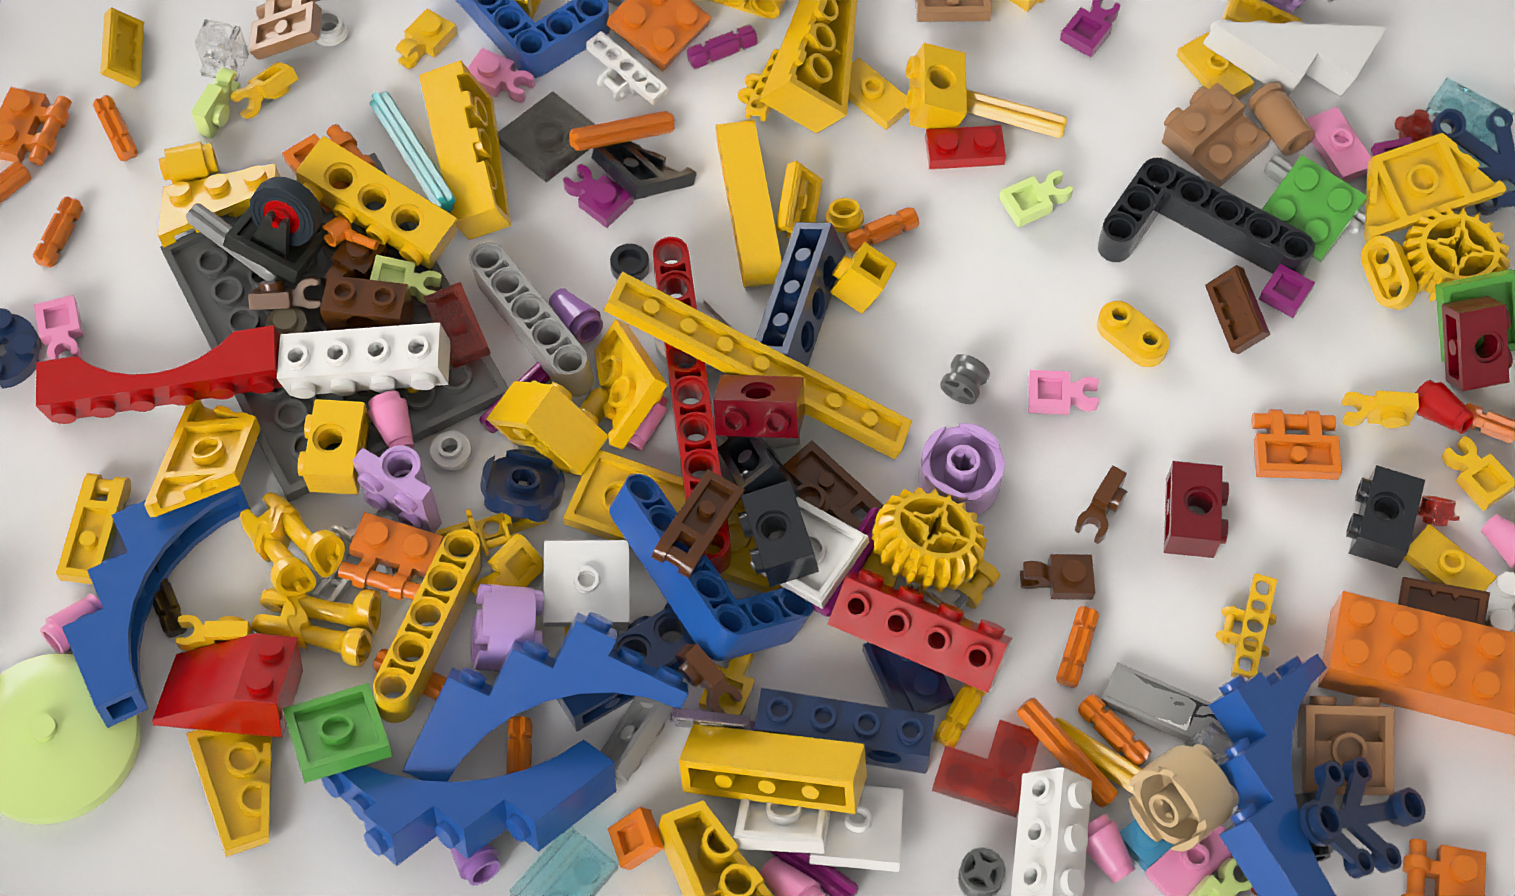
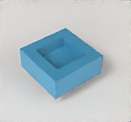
[1120,819,1173,872]

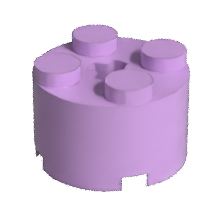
[918,423,1005,516]
[470,584,543,672]

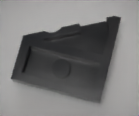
[591,141,697,200]

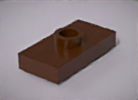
[1205,265,1271,355]
[1398,577,1490,625]

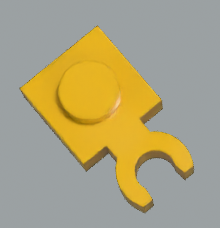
[1441,436,1515,511]

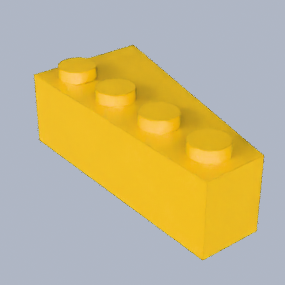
[419,60,511,240]
[658,800,773,896]

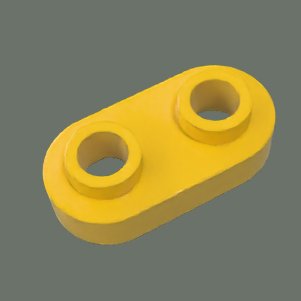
[1361,235,1417,310]
[1097,301,1169,367]

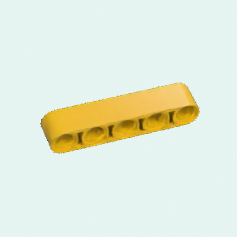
[716,119,782,288]
[373,529,482,723]

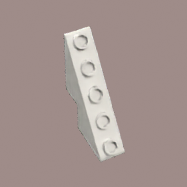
[1202,19,1386,97]

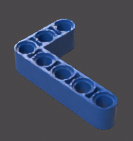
[456,0,610,78]
[609,474,813,661]

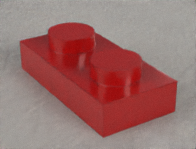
[925,125,1006,169]

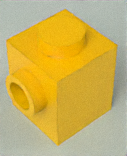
[830,242,897,314]

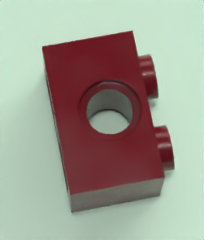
[1441,296,1513,391]
[713,374,805,438]
[1163,461,1229,558]

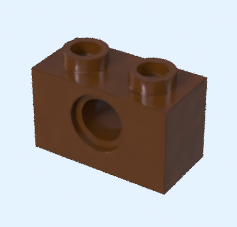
[320,275,415,331]

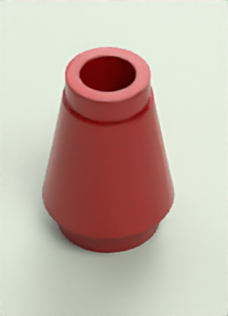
[1415,380,1476,434]

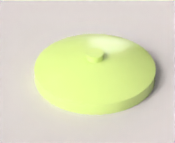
[0,653,141,824]

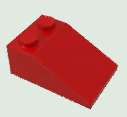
[152,633,303,738]

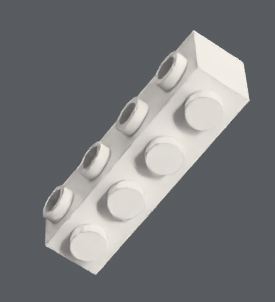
[277,322,450,399]
[1011,767,1092,896]

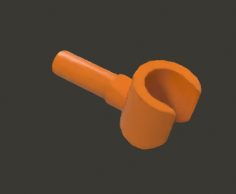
[322,216,379,250]

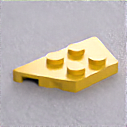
[1364,133,1507,243]
[144,400,261,517]

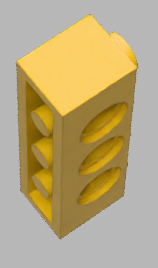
[296,136,457,270]

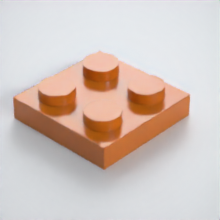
[606,0,712,72]

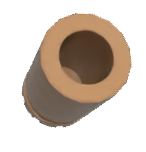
[1248,82,1315,156]

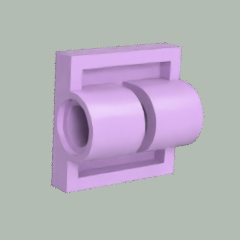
[352,445,442,533]

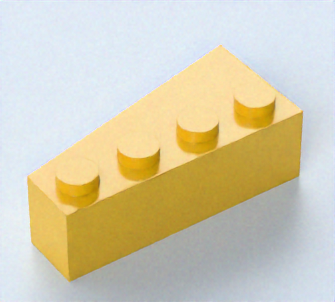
[759,0,858,134]

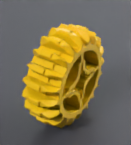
[1402,206,1511,302]
[871,487,987,593]

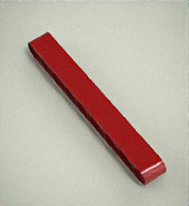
[653,236,731,574]

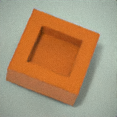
[607,807,665,870]

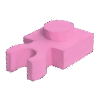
[468,48,535,103]
[34,295,84,360]
[1028,370,1099,415]

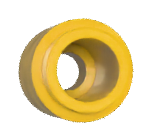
[159,141,219,184]

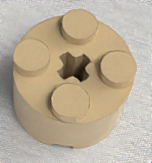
[1129,744,1239,852]

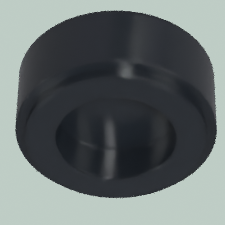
[610,243,650,281]

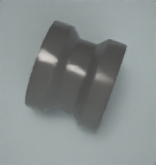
[940,354,990,404]
[958,848,1006,896]

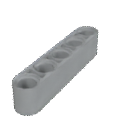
[469,242,594,397]

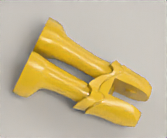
[240,492,345,596]
[252,588,381,668]

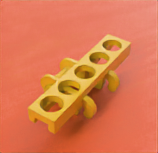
[737,49,779,122]
[436,508,547,556]
[1216,573,1278,679]

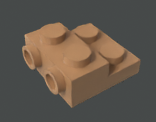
[1161,82,1271,187]
[1298,696,1394,796]

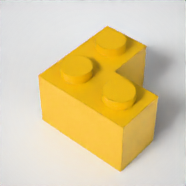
[486,381,608,475]

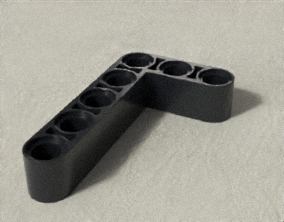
[1098,158,1315,275]

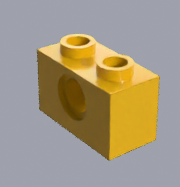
[905,43,967,129]
[298,399,371,495]

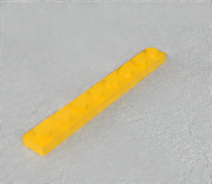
[603,272,912,460]

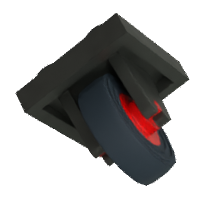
[223,177,329,283]

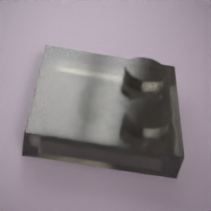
[498,91,595,183]

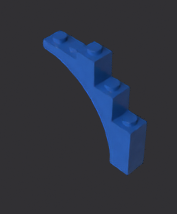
[62,485,250,728]
[402,612,689,782]
[1208,653,1336,896]
[321,740,616,866]

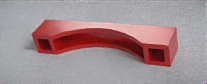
[35,325,283,424]

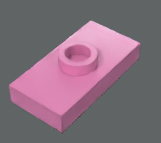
[1306,107,1372,182]
[1145,825,1233,896]

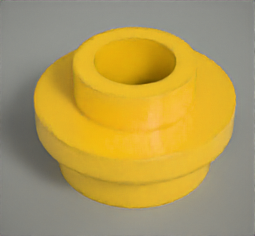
[825,198,864,233]

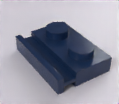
[862,642,954,714]

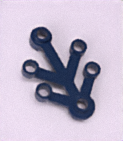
[1431,108,1515,216]
[1300,757,1426,879]

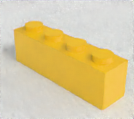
[679,724,867,814]

